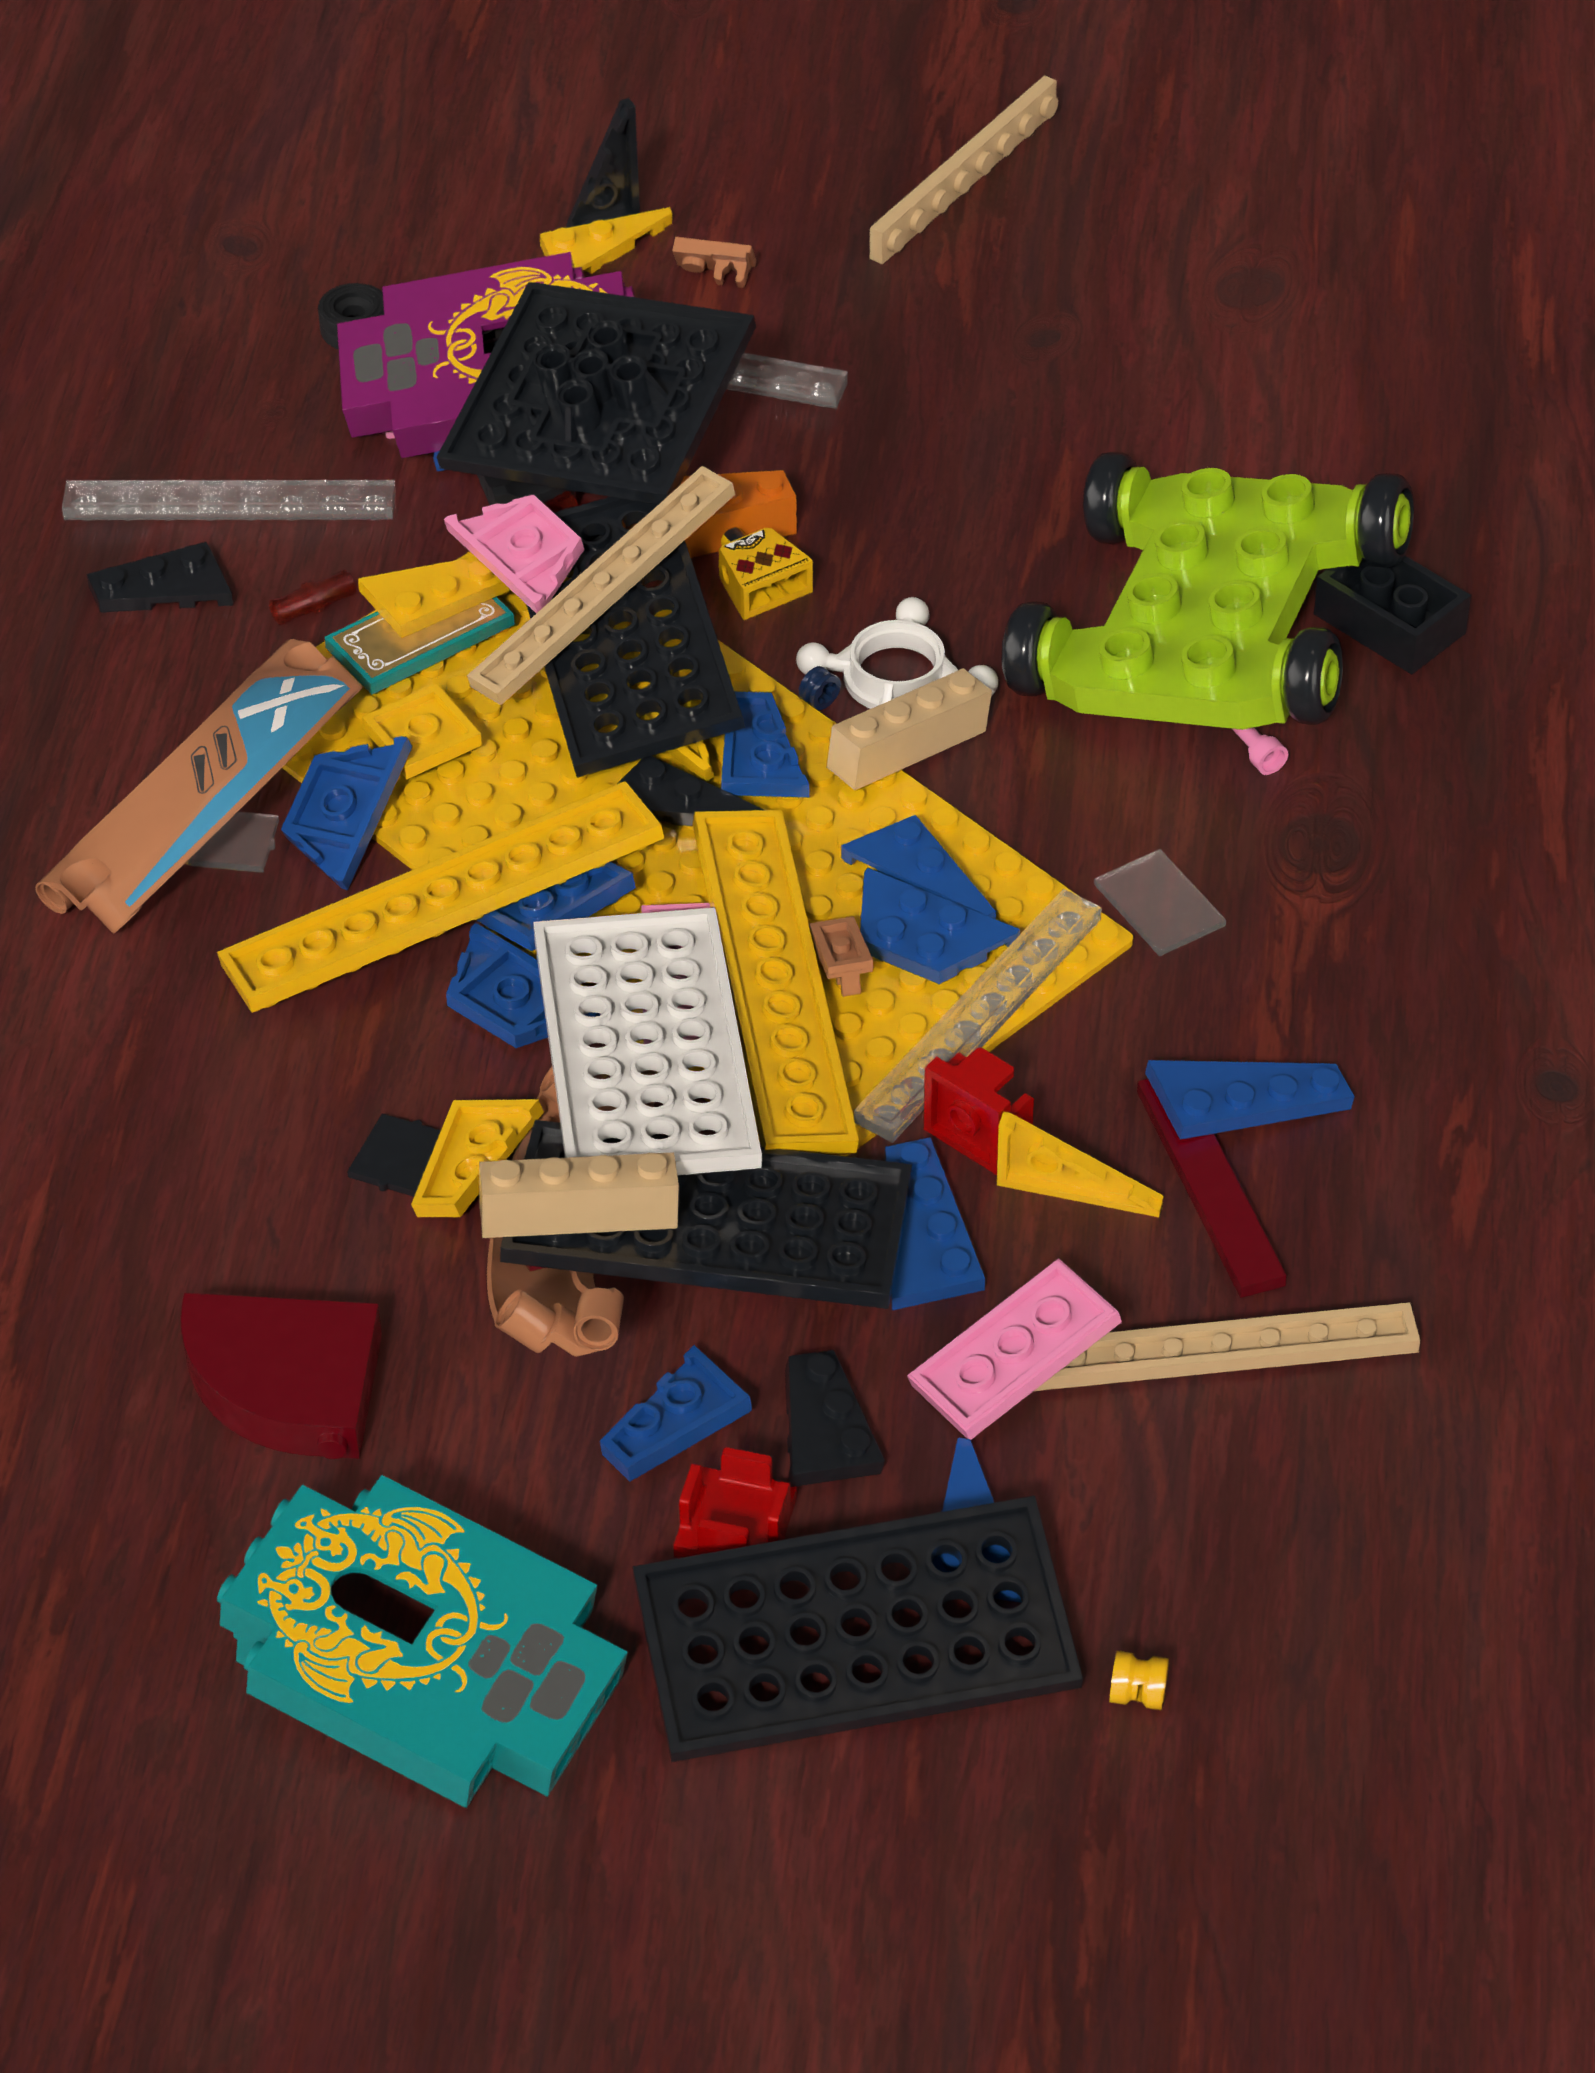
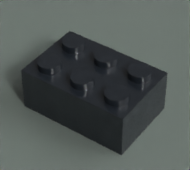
[1314,556,1471,675]

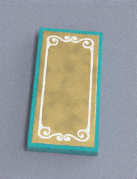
[324,597,515,695]

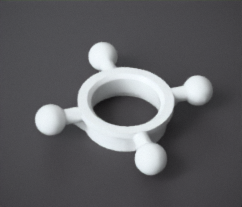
[796,597,999,709]

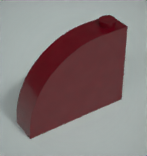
[181,1293,382,1459]

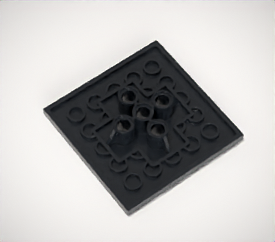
[436,282,756,505]

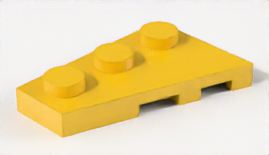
[358,557,511,638]

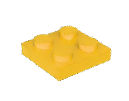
[362,683,482,780]

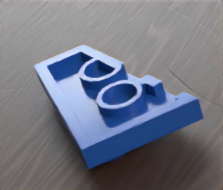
[721,691,810,798]
[600,1345,752,1482]

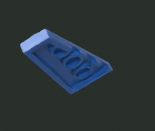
[1145,1060,1355,1140]
[885,1137,985,1310]

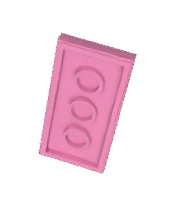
[907,1258,1122,1440]

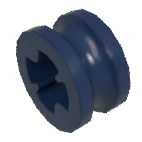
[799,666,841,710]

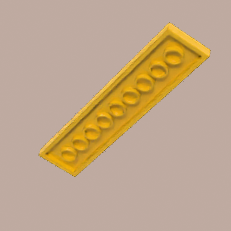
[217,781,664,1013]
[693,810,859,1154]

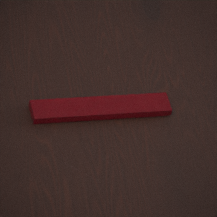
[1137,1079,1287,1298]

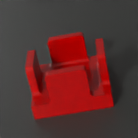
[924,1047,1034,1175]
[673,1447,797,1558]

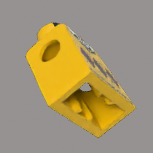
[719,528,813,620]

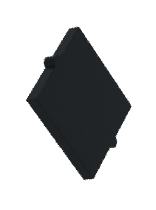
[347,1113,441,1197]

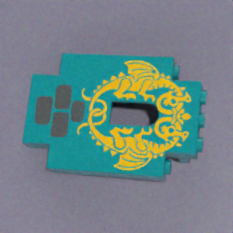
[217,1475,627,1808]

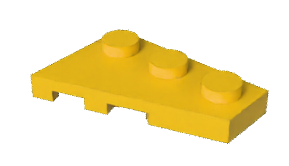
[411,1099,544,1217]

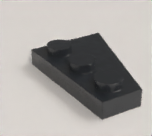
[87,542,233,613]
[785,1350,885,1487]

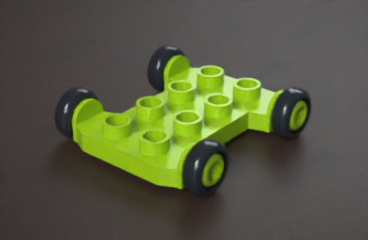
[1001,452,1414,730]

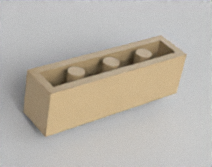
[827,668,992,790]
[479,1152,679,1238]

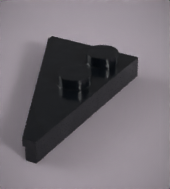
[566,98,640,228]
[616,756,764,826]

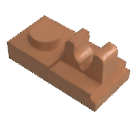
[673,237,756,288]
[809,916,873,997]

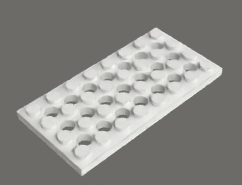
[533,907,762,1175]

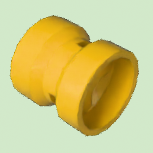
[1110,1651,1169,1710]

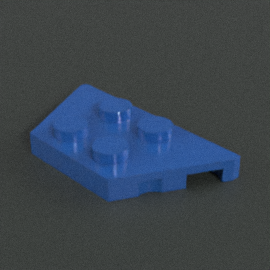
[281,736,413,890]
[860,868,1020,984]
[446,923,601,1048]

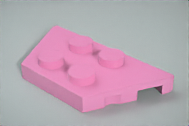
[444,495,584,613]

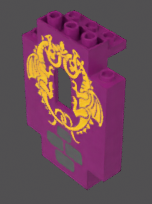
[337,252,635,458]

